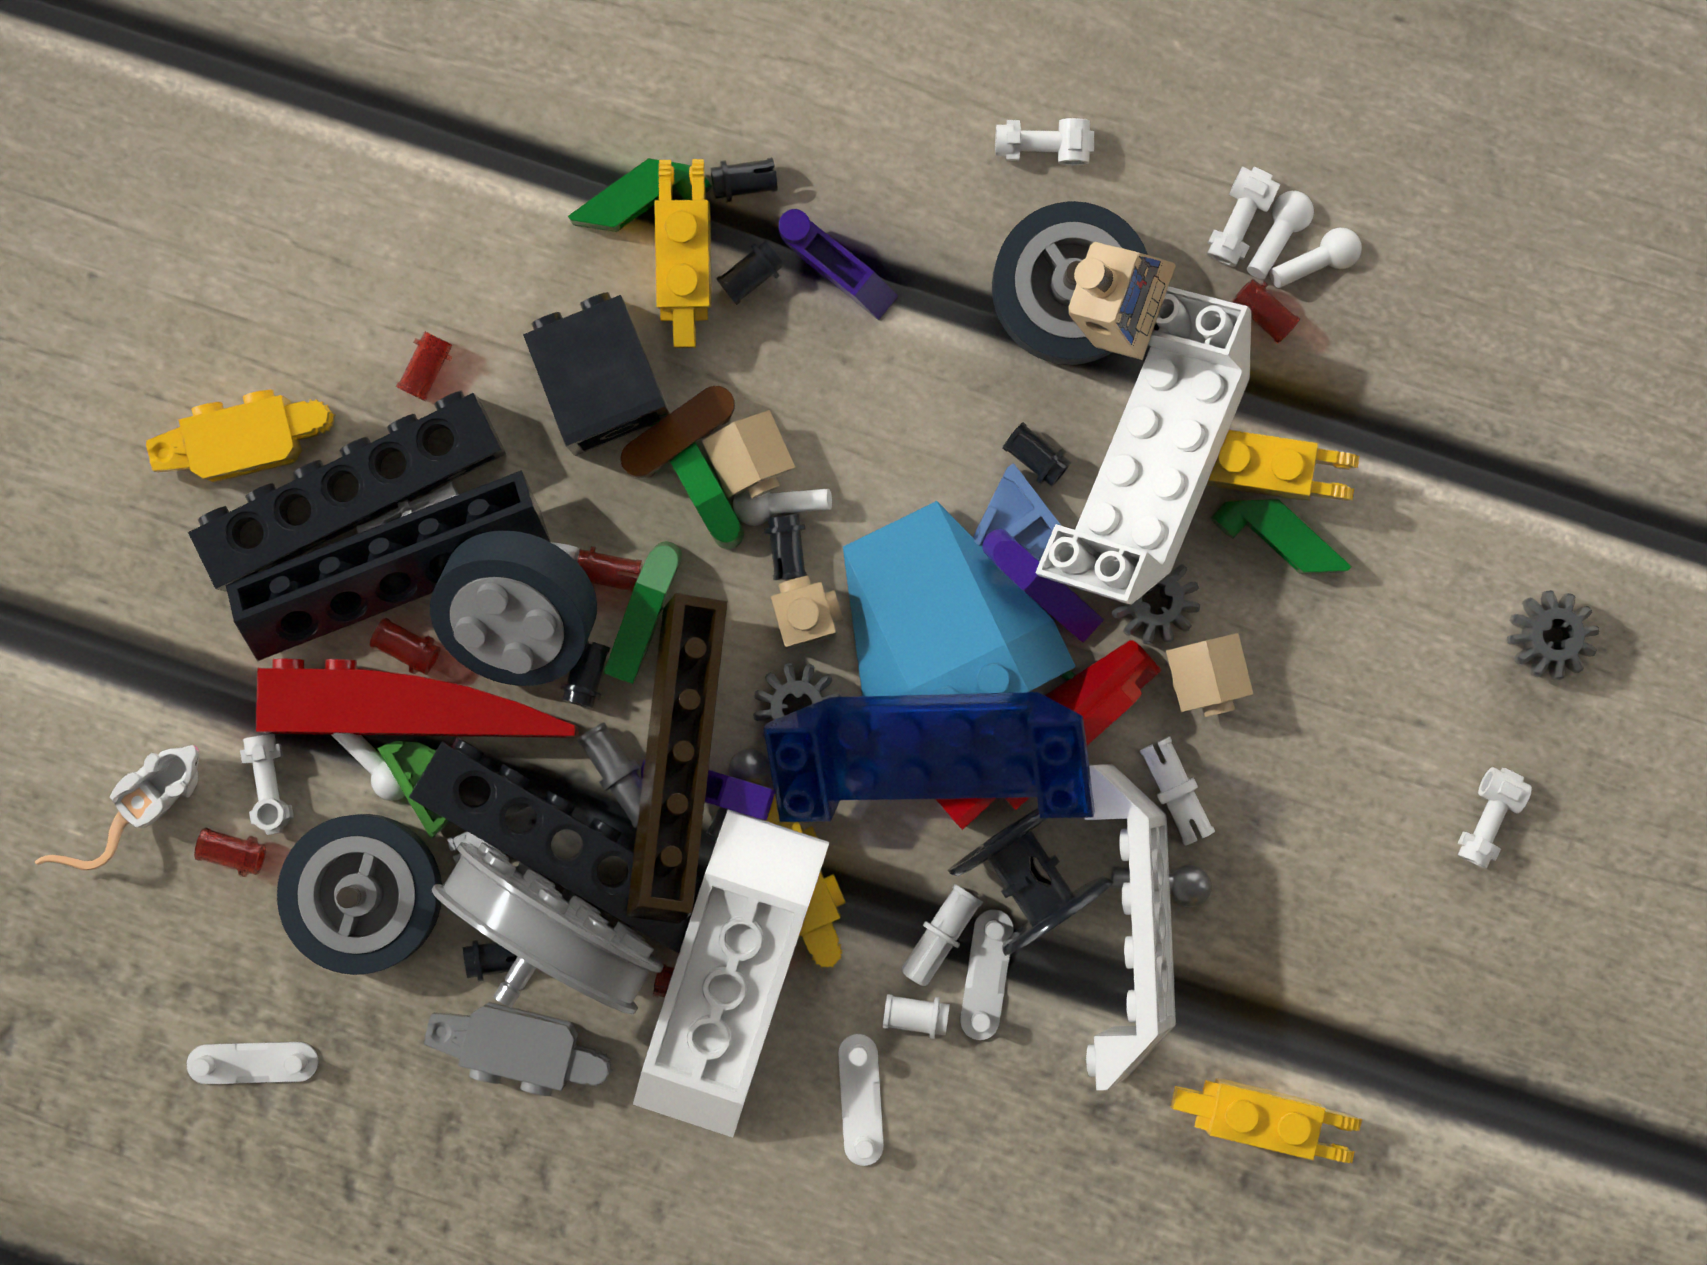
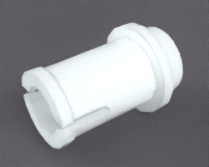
[883,994,950,1039]

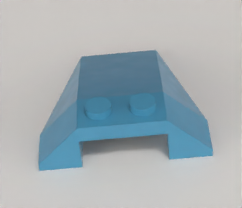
[843,501,1076,758]

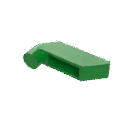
[568,158,712,232]
[650,419,744,549]
[1210,499,1352,574]
[604,541,682,684]

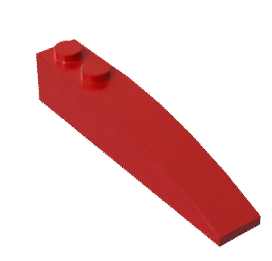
[256,658,579,738]

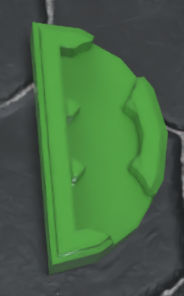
[377,741,450,838]

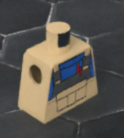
[1069,242,1176,360]

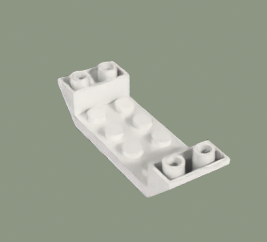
[1035,286,1251,605]
[1075,764,1176,1090]
[633,809,830,1138]

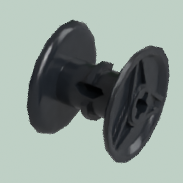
[947,798,1114,956]

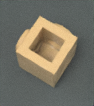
[702,410,795,499]
[770,576,843,649]
[1166,633,1253,717]

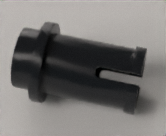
[710,157,778,203]
[716,241,785,305]
[1002,422,1071,486]
[764,514,807,580]
[560,640,610,708]
[463,940,518,982]

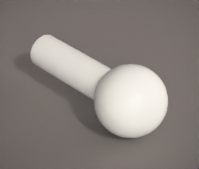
[1247,191,1314,280]
[1269,227,1362,288]
[733,489,832,526]
[331,733,405,801]

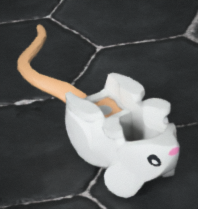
[35,745,199,871]

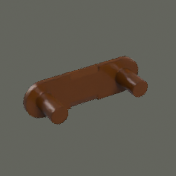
[620,386,735,478]

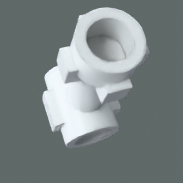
[995,118,1094,166]
[1207,166,1280,267]
[240,734,294,835]
[1457,767,1532,868]

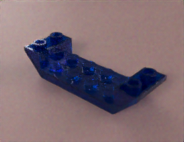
[763,692,1095,822]

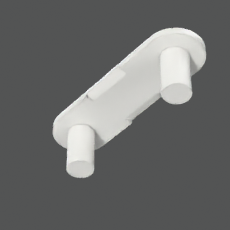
[960,909,1013,1040]
[838,1034,883,1166]
[187,1042,319,1084]

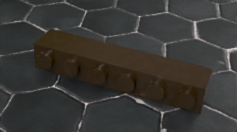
[626,593,728,924]

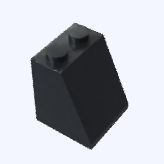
[523,292,670,456]

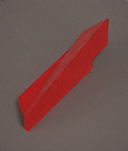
[921,640,1162,830]

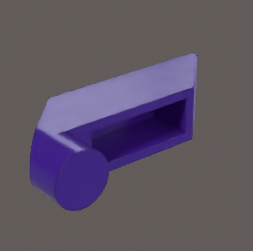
[779,209,898,321]
[983,529,1104,643]
[641,760,775,821]

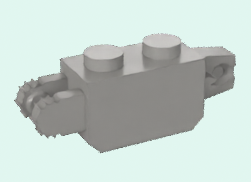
[424,1002,613,1096]

